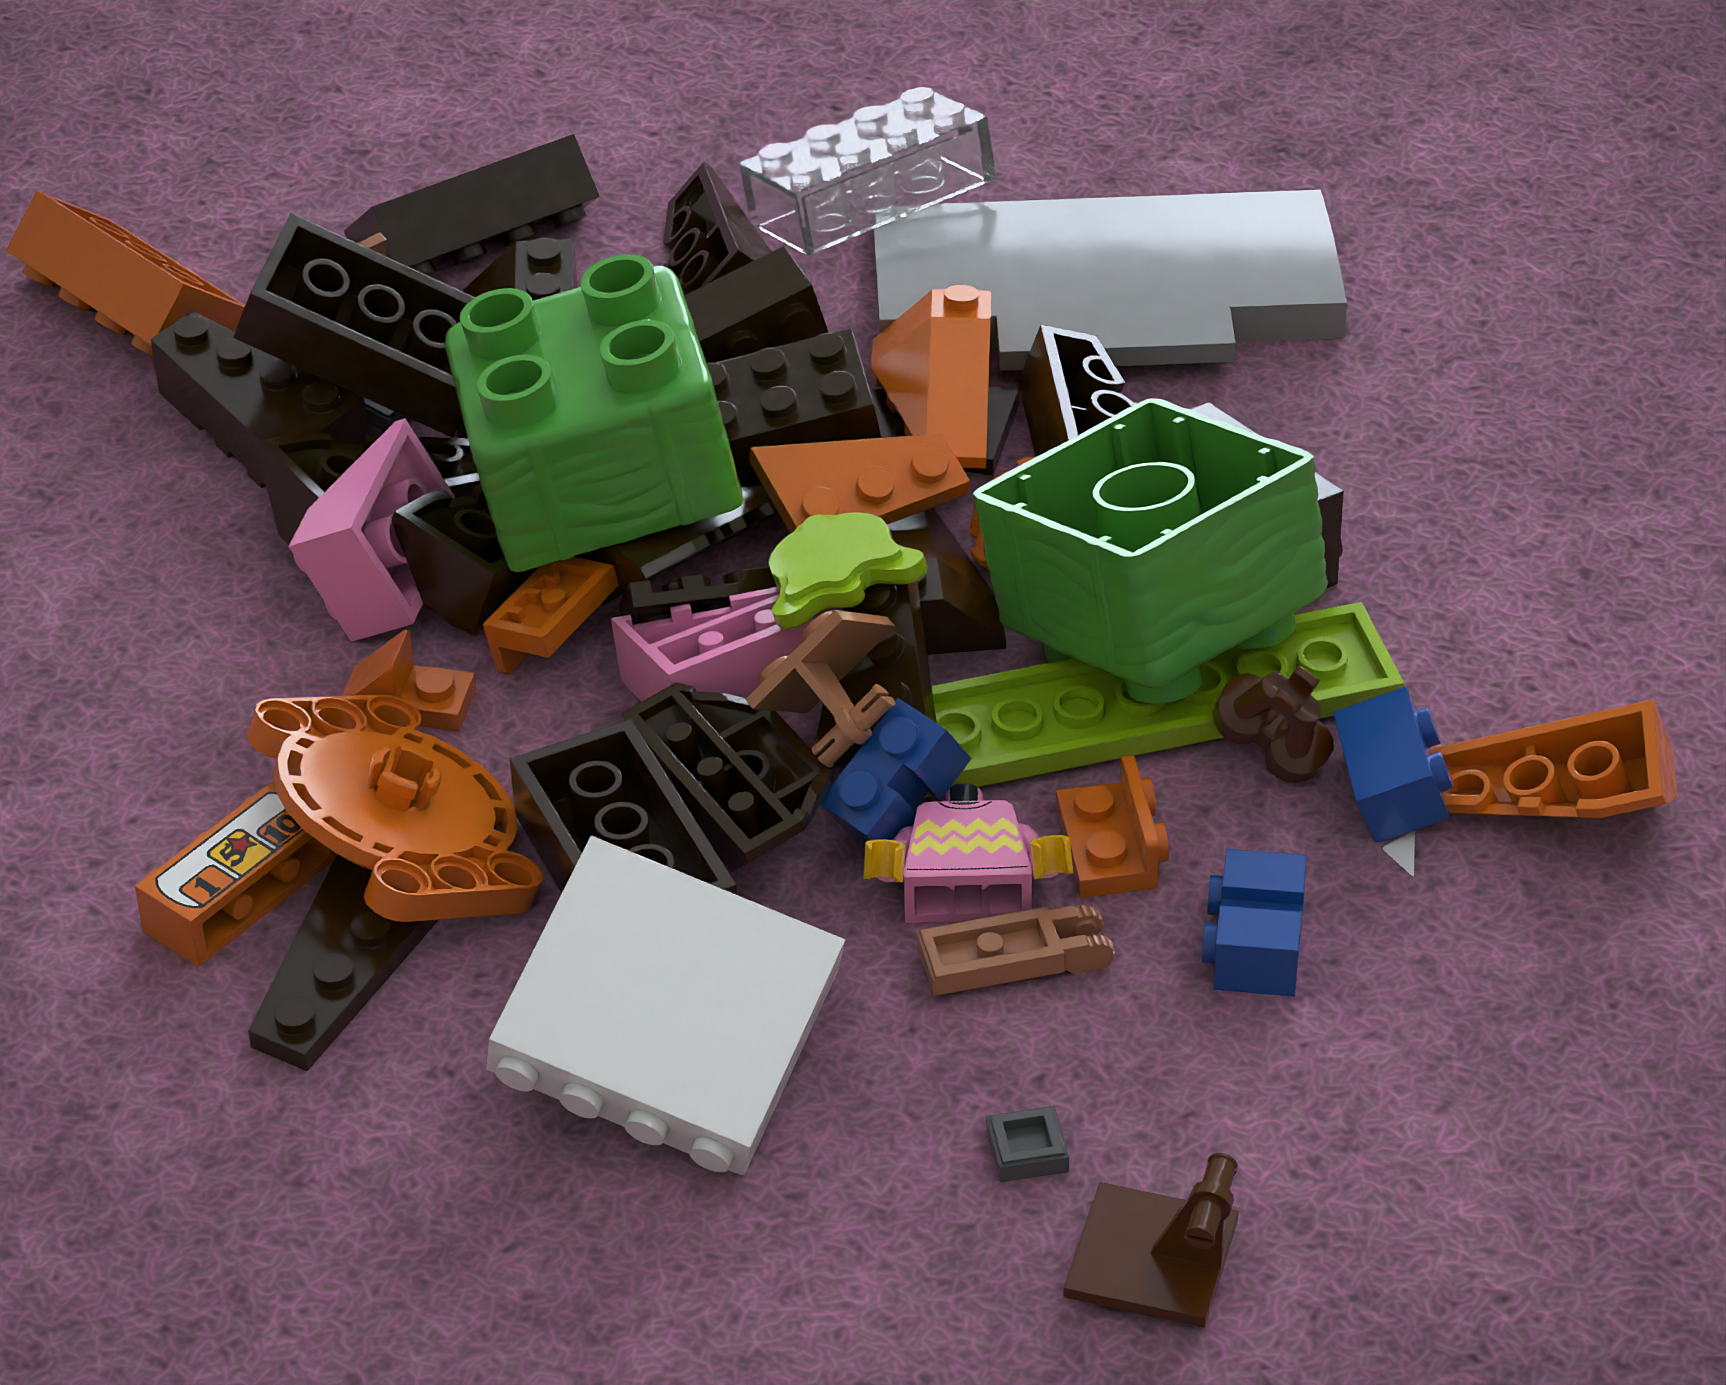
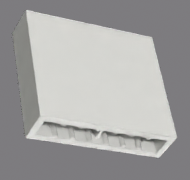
[486,836,845,1176]

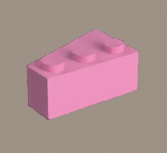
[611,587,838,702]

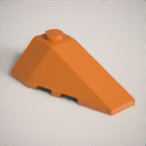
[870,285,991,469]
[1431,699,1678,818]

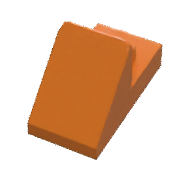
[342,629,477,732]

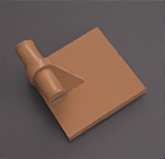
[745,610,895,768]

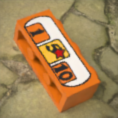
[135,780,337,967]

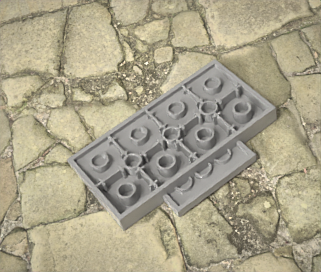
[872,190,1347,371]

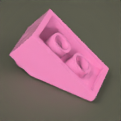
[288,419,455,642]

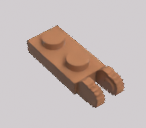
[917,904,1116,996]

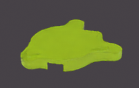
[768,512,928,629]

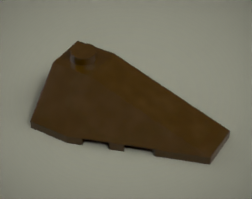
[662,162,772,296]
[258,432,481,545]
[391,484,539,635]
[574,485,778,606]
[888,508,1006,655]

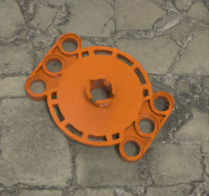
[246,694,543,922]

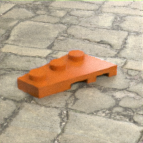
[749,434,970,533]

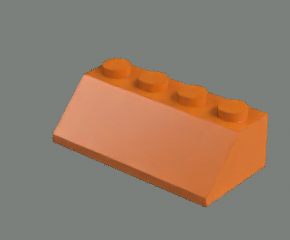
[6,190,245,356]

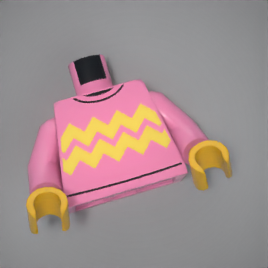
[863,783,1073,923]

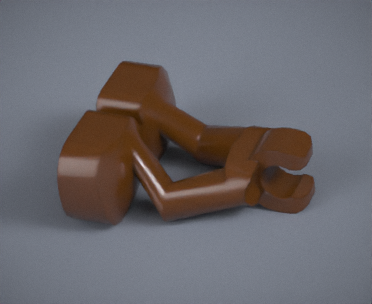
[1213,665,1334,783]

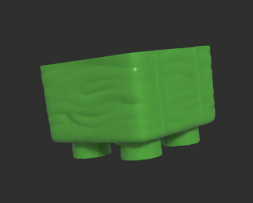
[445,254,744,572]
[973,398,1328,704]

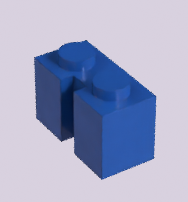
[1333,686,1454,843]
[820,698,972,843]
[1202,849,1307,997]

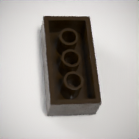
[233,213,475,438]
[707,328,882,488]
[509,719,737,895]

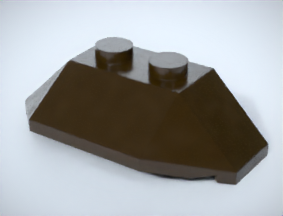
[621,682,835,872]

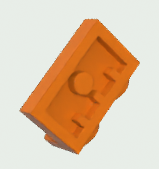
[482,557,619,674]
[1056,755,1169,898]

